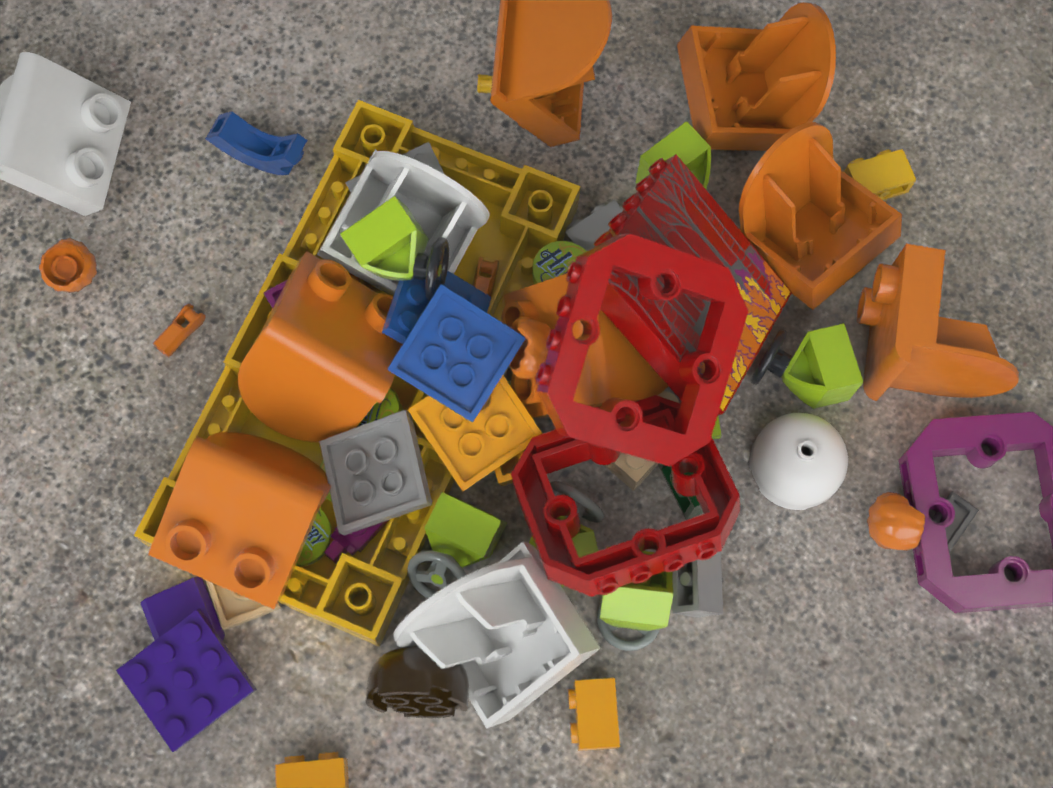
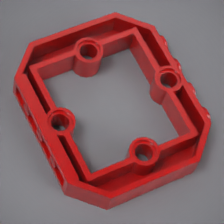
[536,233,749,466]
[511,395,740,597]

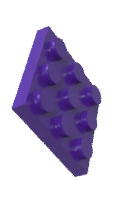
[116,609,257,753]

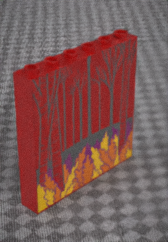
[594,154,792,415]

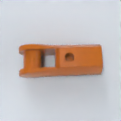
[472,257,499,297]
[152,304,206,358]

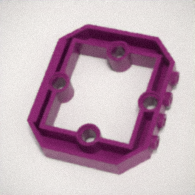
[898,412,1053,614]

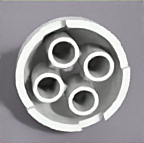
[749,413,848,510]

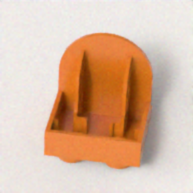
[490,0,612,147]
[677,2,836,151]
[739,122,902,310]
[857,243,1019,401]
[238,251,402,442]
[502,273,668,419]
[148,432,331,609]

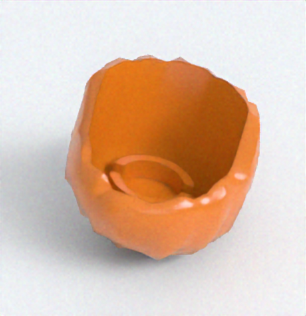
[39,238,97,293]
[509,316,551,378]
[867,492,925,551]

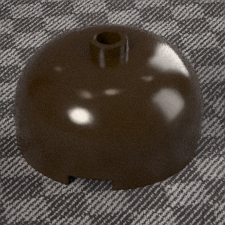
[366,645,469,718]

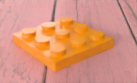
[407,375,542,491]

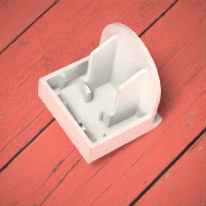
[0,52,131,216]
[317,149,490,296]
[393,542,600,728]

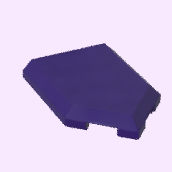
[140,576,225,641]

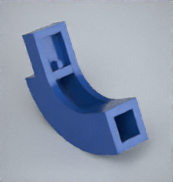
[205,111,307,175]

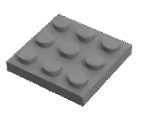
[319,410,432,535]

